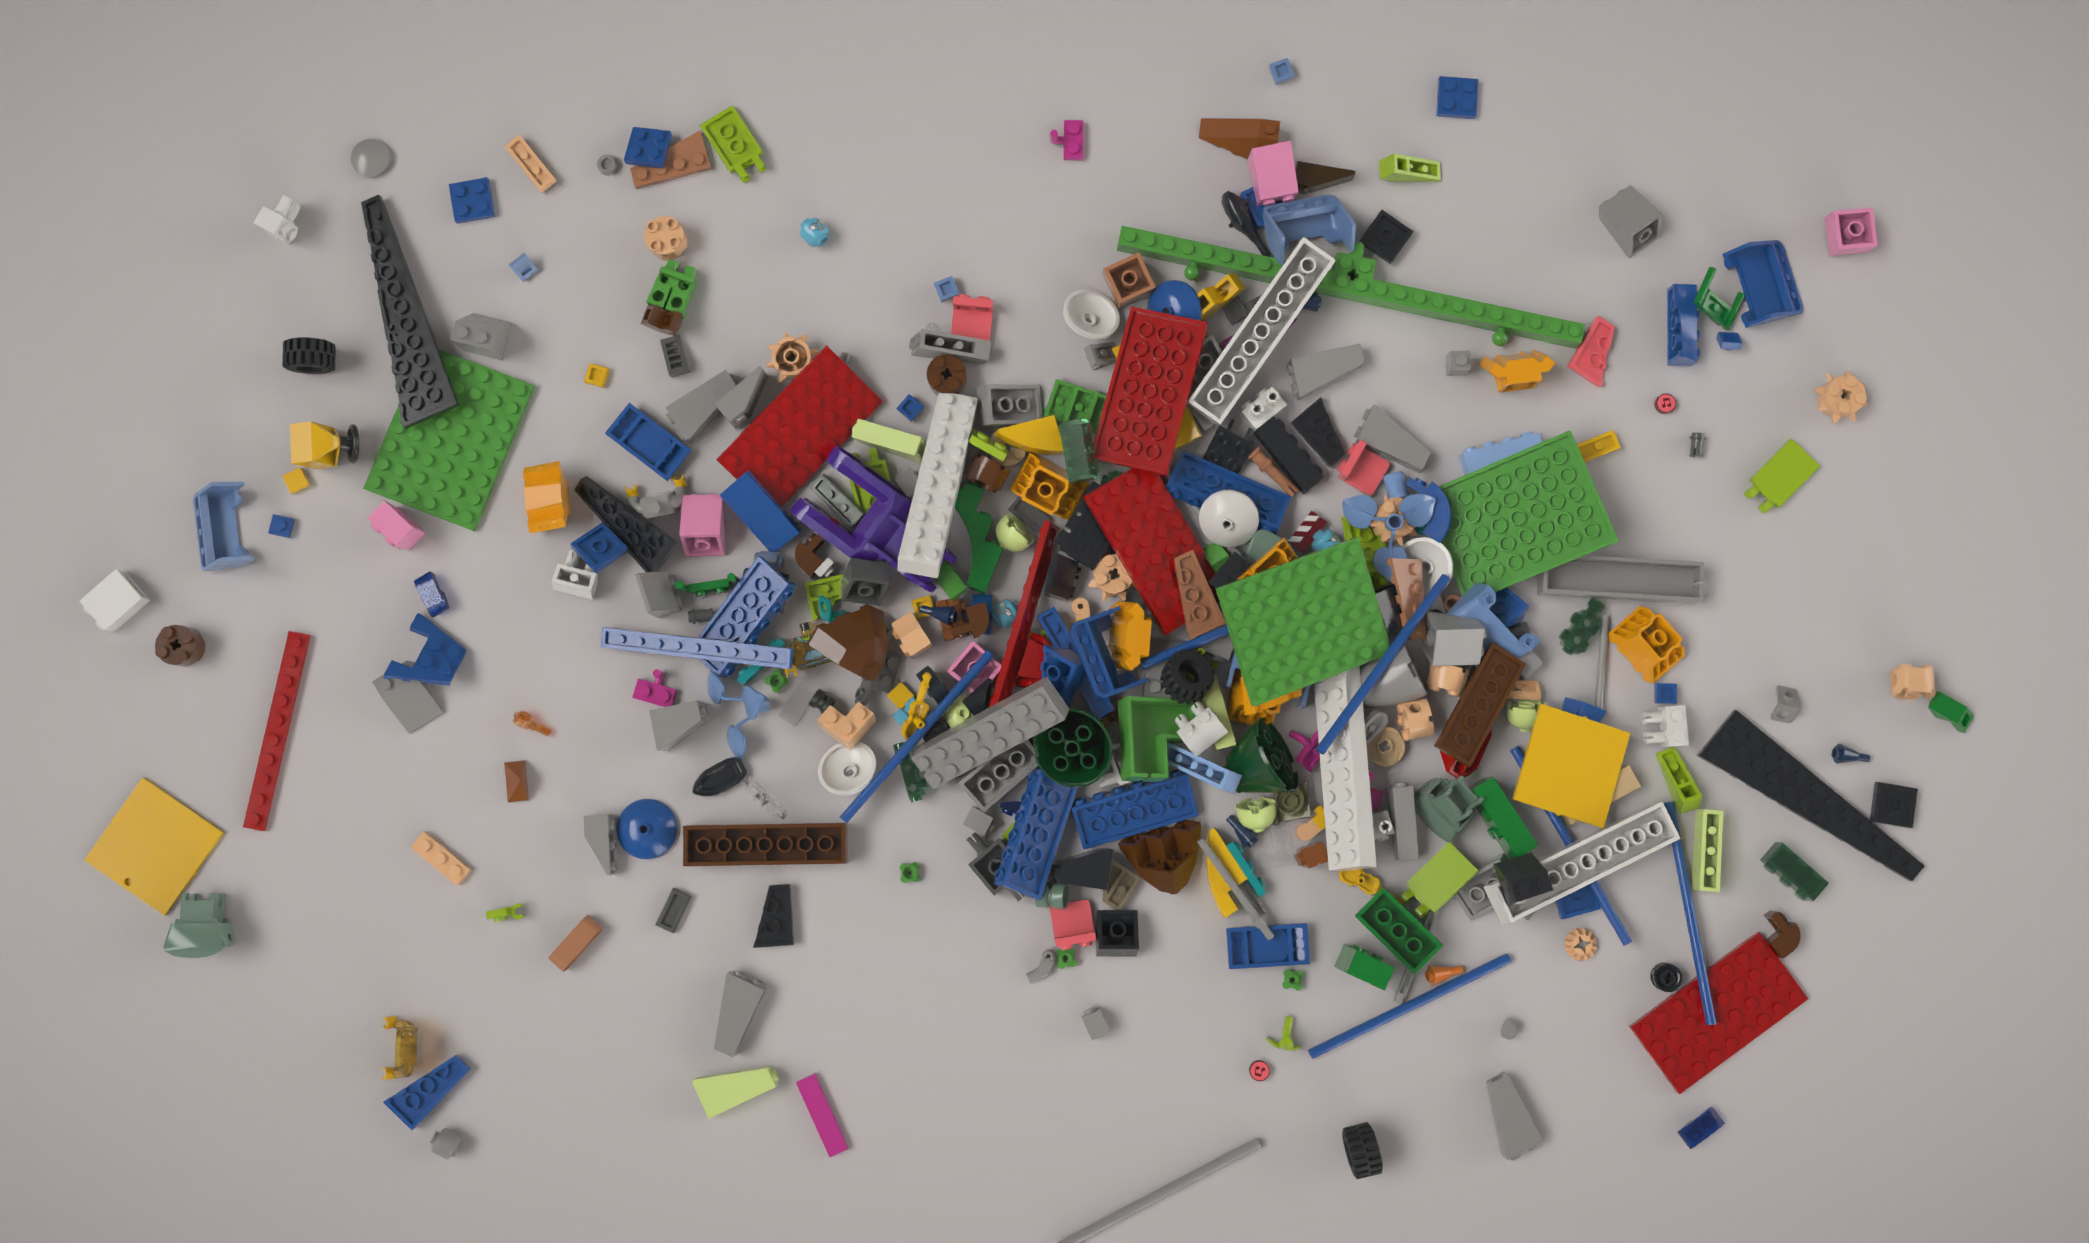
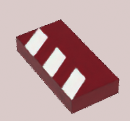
[1288,510,1327,554]

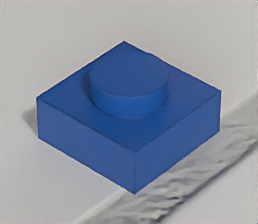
[1716,332,1742,350]
[896,394,924,422]
[268,514,295,538]
[1654,683,1677,704]

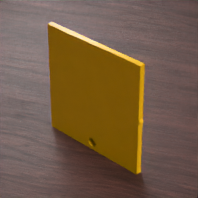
[1512,704,1630,828]
[84,778,224,916]

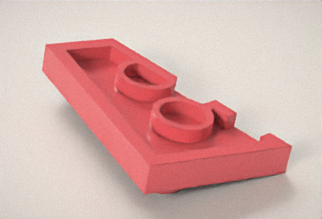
[1567,316,1615,388]

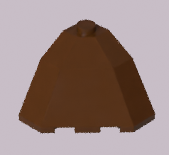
[807,604,888,682]
[1118,820,1201,894]

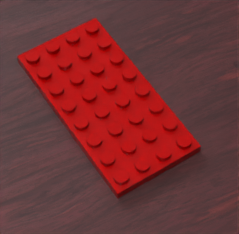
[1090,306,1208,476]
[715,345,883,507]
[1083,469,1219,635]
[1629,932,1808,1094]

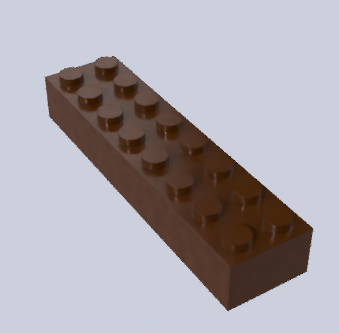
[683,823,848,866]

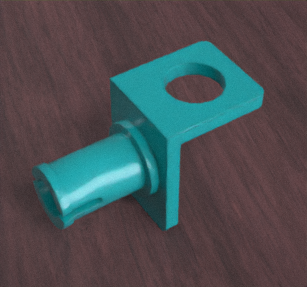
[819,596,847,622]

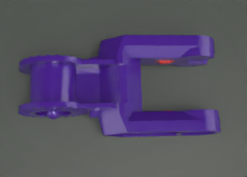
[790,445,957,593]

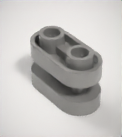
[1363,707,1388,744]

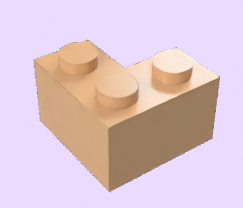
[891,612,933,659]
[817,702,876,751]

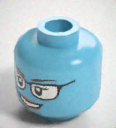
[800,218,829,247]
[1312,529,1341,551]
[991,599,1018,629]

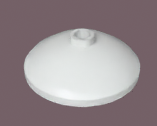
[1062,290,1120,340]
[1199,490,1259,547]
[1402,537,1453,597]
[818,742,877,796]

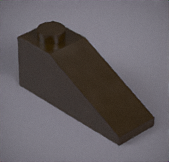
[1295,161,1356,194]

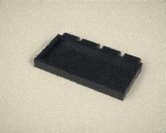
[1055,481,1110,571]

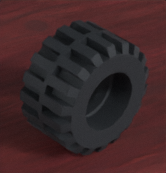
[282,337,336,374]
[1160,649,1215,705]
[1342,1122,1383,1179]

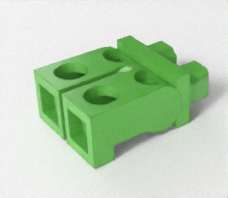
[646,259,697,320]

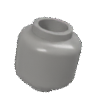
[430,1128,463,1159]

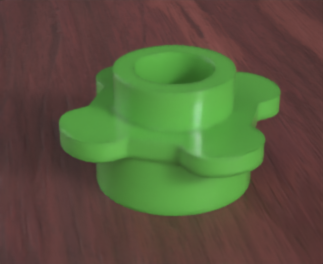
[765,669,789,693]
[900,862,920,883]
[1055,948,1077,969]
[1282,969,1303,991]

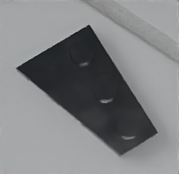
[1290,397,1345,467]
[753,884,794,948]

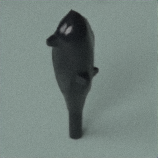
[1221,191,1271,257]

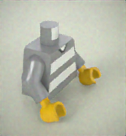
[625,474,688,519]

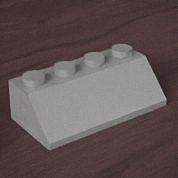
[955,740,1039,812]

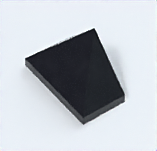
[962,678,992,716]

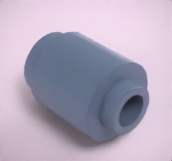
[753,551,785,572]

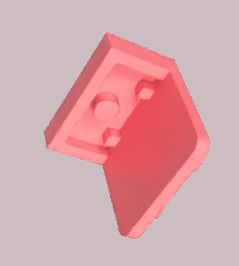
[951,294,993,341]
[1337,440,1390,496]
[1050,899,1096,950]

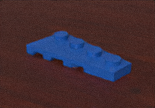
[383,1055,471,1130]

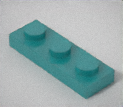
[736,638,787,686]
[1226,841,1266,897]

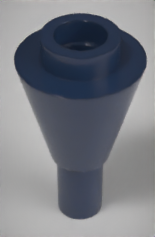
[1302,292,1322,312]
[920,605,957,626]
[1831,744,1870,763]
[1226,815,1258,848]

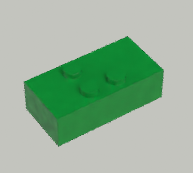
[1468,777,1538,858]
[1355,886,1443,975]
[1334,945,1395,991]

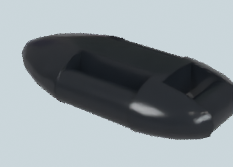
[692,757,747,797]

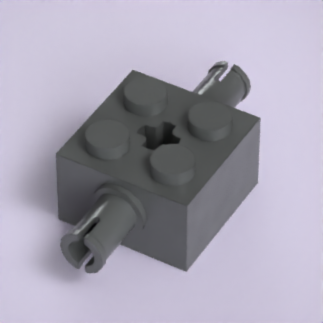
[966,832,1025,901]

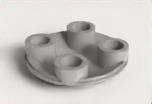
[351,139,391,178]

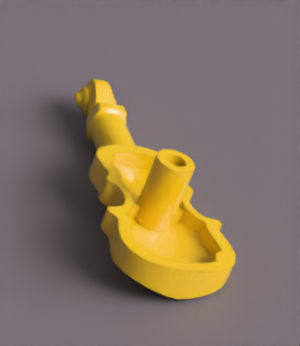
[900,672,932,740]
[1339,869,1404,905]

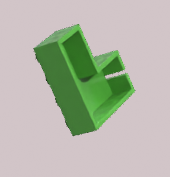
[1118,696,1201,782]

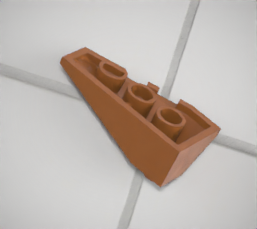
[1199,118,1280,160]

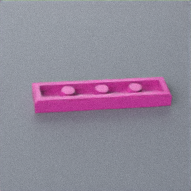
[796,1073,849,1158]

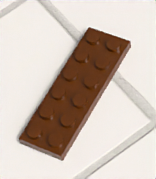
[1434,643,1526,767]

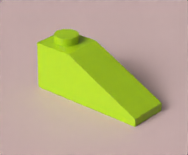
[1379,154,1441,182]
[1656,747,1702,814]

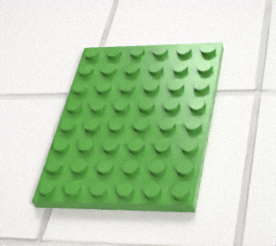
[363,349,535,532]
[1438,430,1619,596]
[1215,537,1390,706]

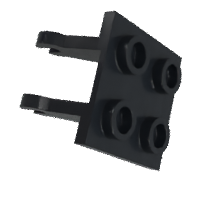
[1202,419,1254,474]

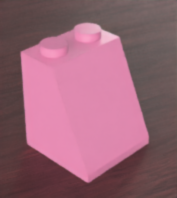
[1247,141,1298,207]
[679,494,726,557]

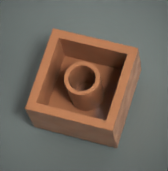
[1103,252,1156,309]

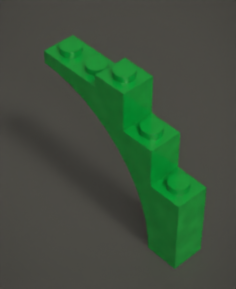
[954,482,1003,595]

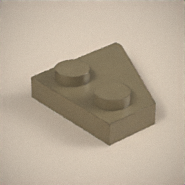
[1102,859,1141,910]

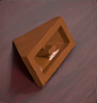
[504,760,529,803]

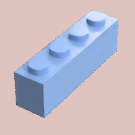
[1459,431,1542,475]
[1167,742,1242,794]

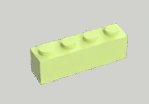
[1691,809,1724,892]

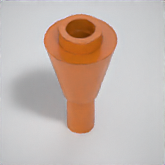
[1425,965,1463,986]

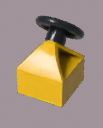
[290,421,359,469]

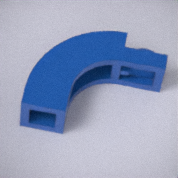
[1406,478,1452,543]

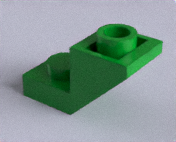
[1928,691,1974,733]

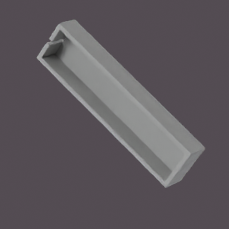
[1537,555,1704,604]
[911,677,1069,789]

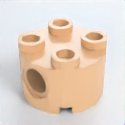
[644,216,687,261]
[1425,663,1470,697]
[1890,664,1935,700]
[1396,697,1434,741]

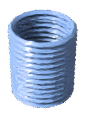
[1383,471,1409,499]

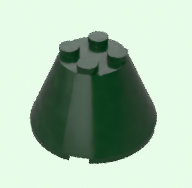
[1033,708,1113,788]
[1223,717,1299,793]

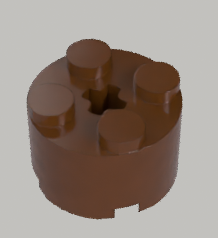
[927,355,967,396]
[965,452,1011,493]
[155,625,206,667]

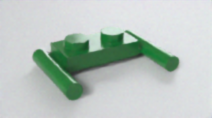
[1693,267,1745,330]
[675,573,741,597]

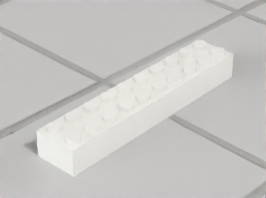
[1187,237,1336,426]
[898,392,978,578]
[1314,666,1377,871]
[1484,802,1681,924]

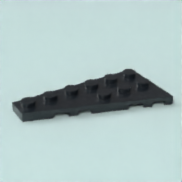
[574,476,679,573]

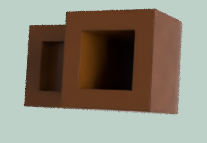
[641,305,682,336]
[795,533,826,579]
[950,601,989,639]
[1764,910,1801,959]

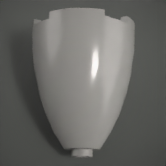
[1360,643,1428,707]

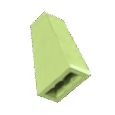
[852,419,927,464]
[1195,676,1236,751]
[692,1066,779,1119]

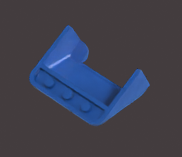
[1723,240,1803,328]
[1070,606,1149,698]

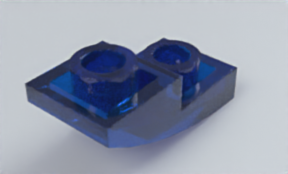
[414,571,450,618]
[999,801,1022,816]
[1677,1107,1725,1149]

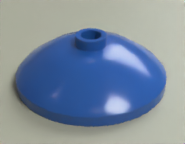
[1147,280,1202,320]
[617,799,677,859]

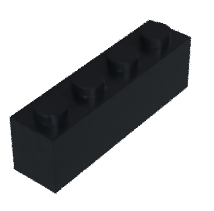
[1253,416,1324,495]

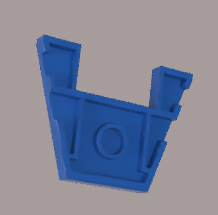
[384,613,467,686]

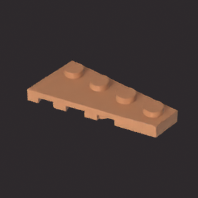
[630,130,711,189]
[1174,550,1226,640]
[1386,558,1426,640]

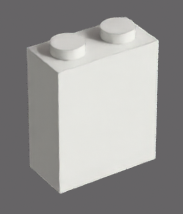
[80,569,150,632]

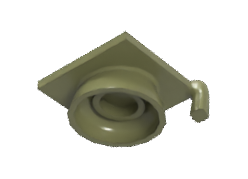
[1273,782,1312,825]

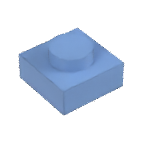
[1269,58,1294,85]
[509,253,538,282]
[934,276,959,303]

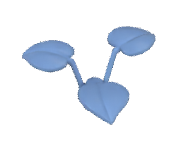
[1342,494,1436,581]
[707,671,770,760]

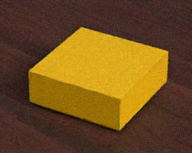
[584,363,610,388]
[282,467,311,494]
[911,595,934,620]
[887,682,915,709]

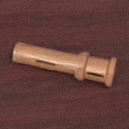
[1247,446,1299,497]

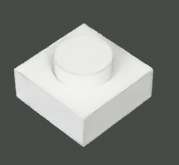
[815,558,836,579]

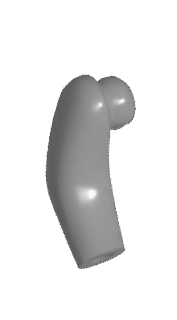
[1026,949,1056,983]

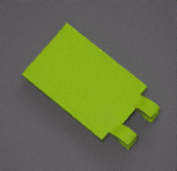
[699,105,767,183]
[1744,438,1820,513]
[849,447,892,521]
[1341,516,1387,589]
[1400,841,1479,918]

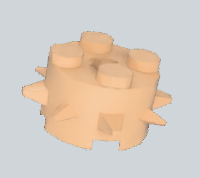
[766,333,819,383]
[1814,371,1868,423]
[1370,495,1417,546]
[1088,551,1135,601]

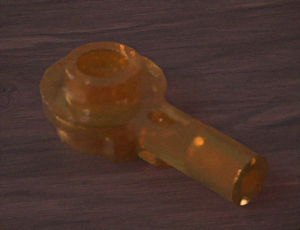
[513,711,552,737]

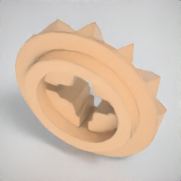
[1564,928,1598,961]

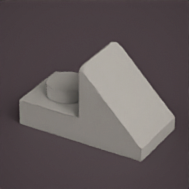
[1084,342,1117,370]

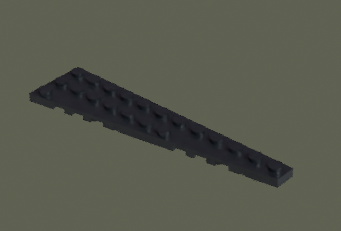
[361,194,460,429]
[1696,710,1924,881]

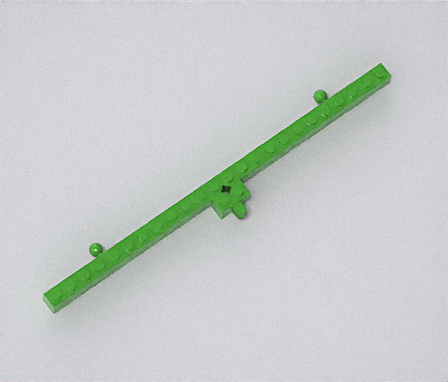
[1117,226,1585,348]

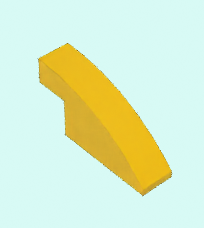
[1197,273,1246,321]
[994,415,1084,455]
[1206,828,1247,918]

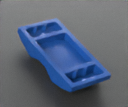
[605,403,692,482]
[1226,923,1310,969]

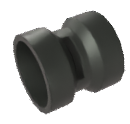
[808,688,836,714]

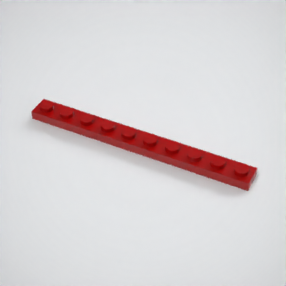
[990,520,1060,707]
[243,631,311,831]

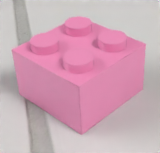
[1825,208,1878,256]
[367,501,425,550]
[947,641,1001,693]

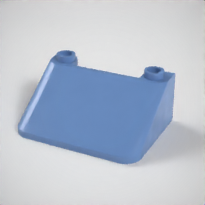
[1446,583,1540,669]

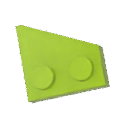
[968,429,1008,461]
[804,574,843,621]

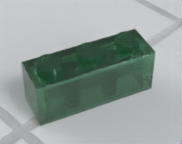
[1059,418,1099,484]
[1760,842,1829,901]

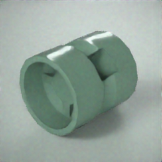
[1035,882,1069,910]

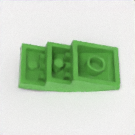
[1043,379,1107,434]

